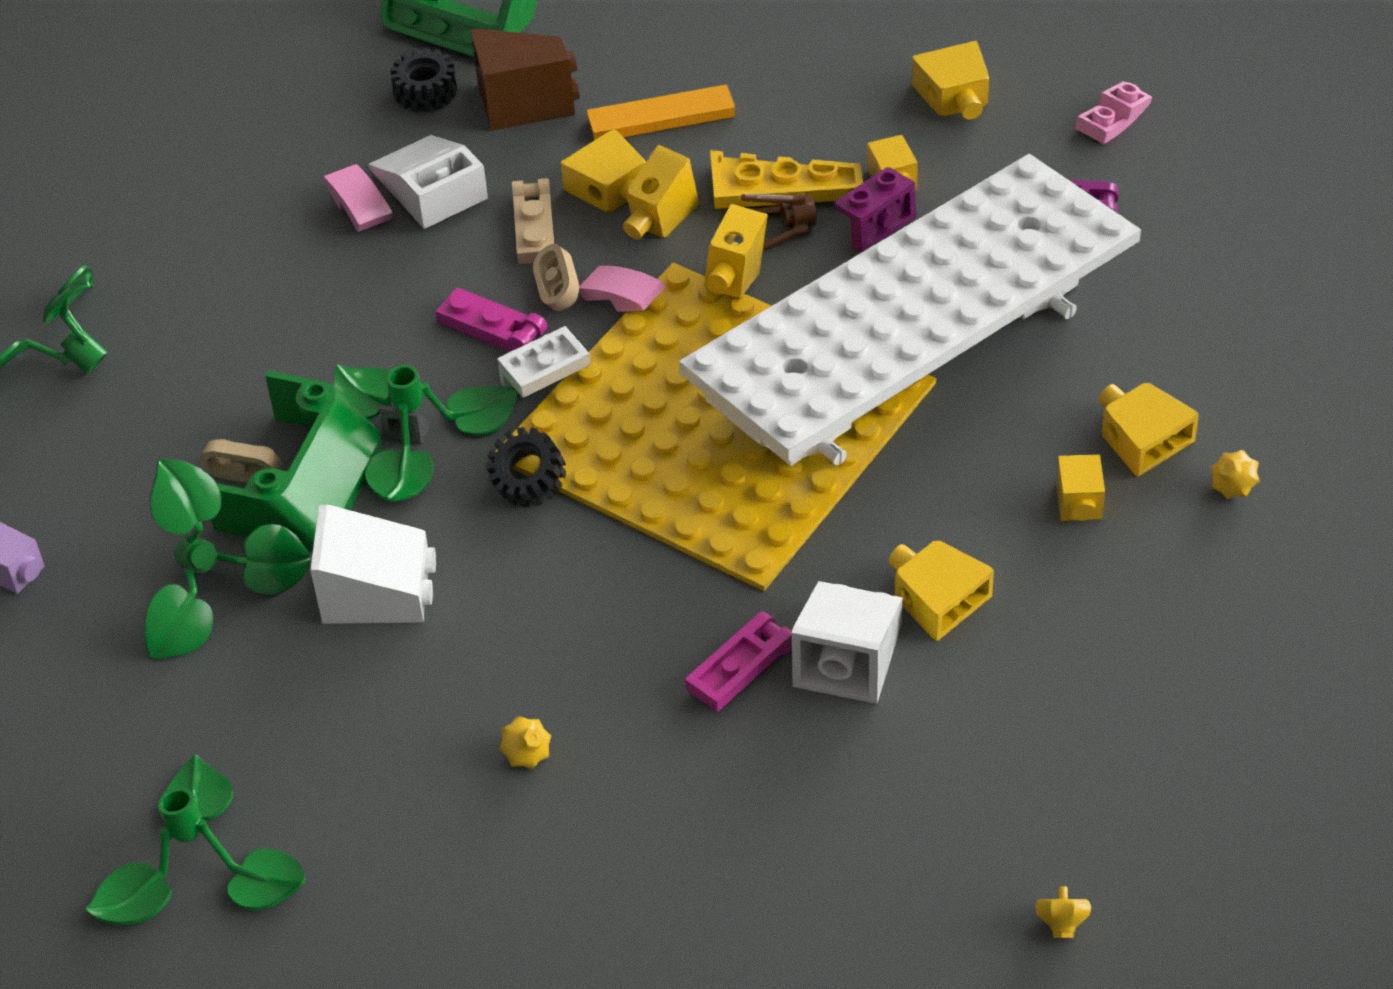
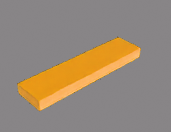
[586,84,736,141]

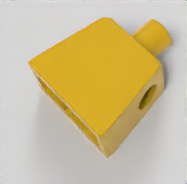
[911,41,989,120]
[561,129,646,212]
[623,145,699,240]
[704,204,768,298]
[1098,383,1199,477]
[888,541,994,641]

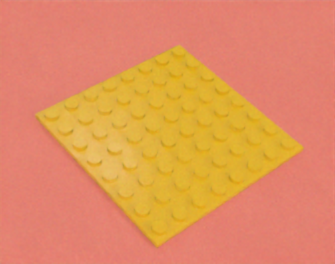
[495,262,936,591]

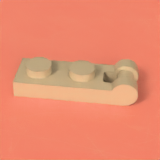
[512,178,554,265]

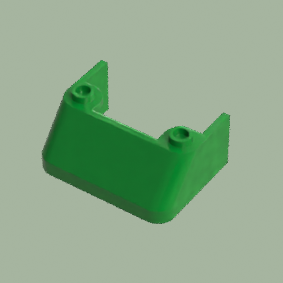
[380,0,538,57]
[211,370,382,551]

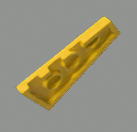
[710,150,863,209]

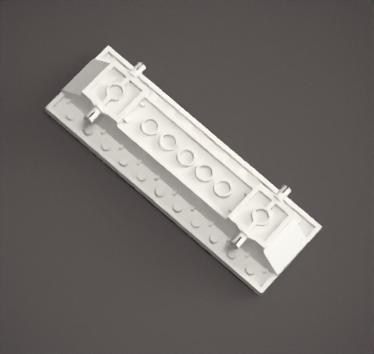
[679,154,1141,466]

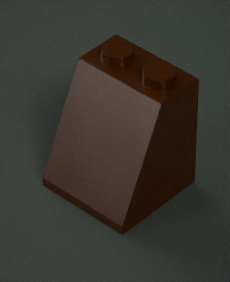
[470,29,580,131]

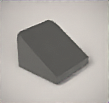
[379,405,430,444]

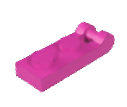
[436,287,548,351]
[685,611,792,712]

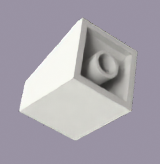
[310,505,436,624]
[791,581,902,704]

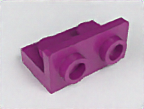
[835,167,916,253]

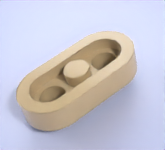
[533,244,579,311]
[200,439,282,483]

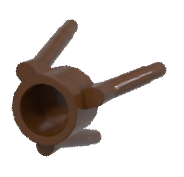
[721,193,817,251]

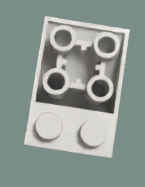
[368,135,488,229]

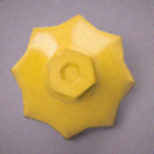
[1210,450,1260,500]
[498,716,551,770]
[1035,886,1091,938]

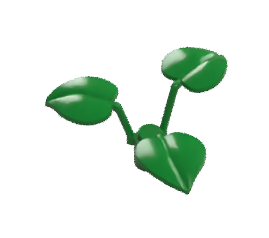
[0,265,108,375]
[334,365,518,501]
[144,459,311,660]
[85,754,305,925]

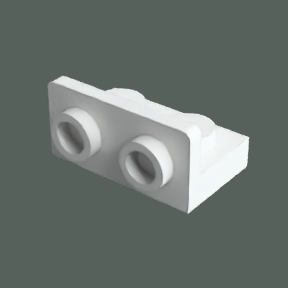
[497,326,591,398]

